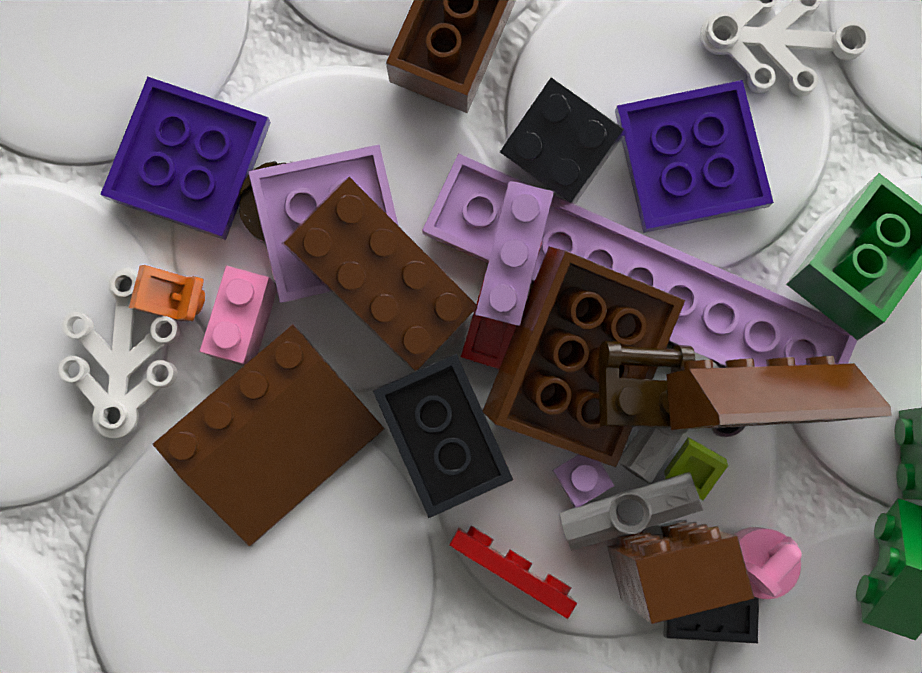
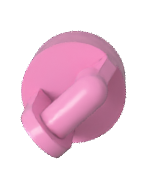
[734,527,802,599]

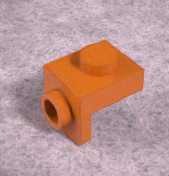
[129,265,205,321]

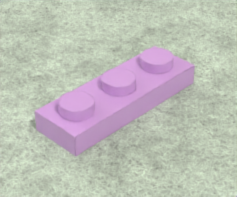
[475,180,554,326]

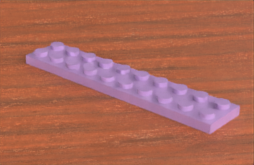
[422,153,857,368]

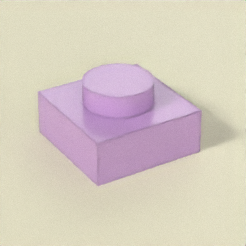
[552,454,615,508]

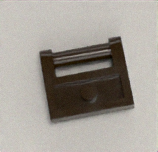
[599,341,695,428]

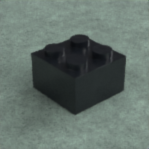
[500,77,627,204]

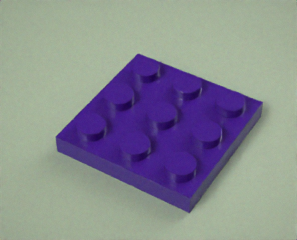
[100,76,271,240]
[615,80,774,233]

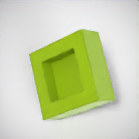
[664,437,728,501]

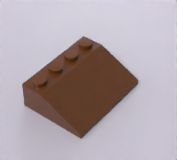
[482,246,686,468]
[152,324,385,546]

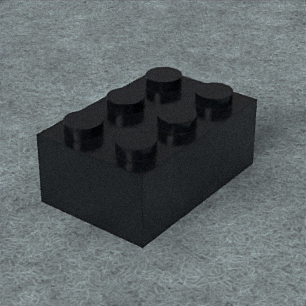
[373,353,514,518]

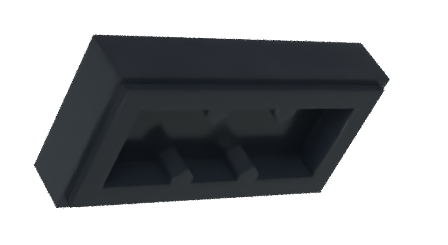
[663,597,759,644]

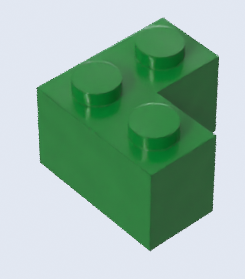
[856,498,922,641]

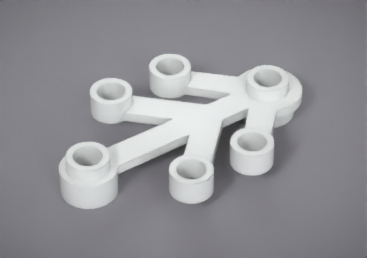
[700,0,870,97]
[58,268,181,438]

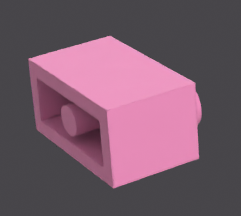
[199,265,277,366]

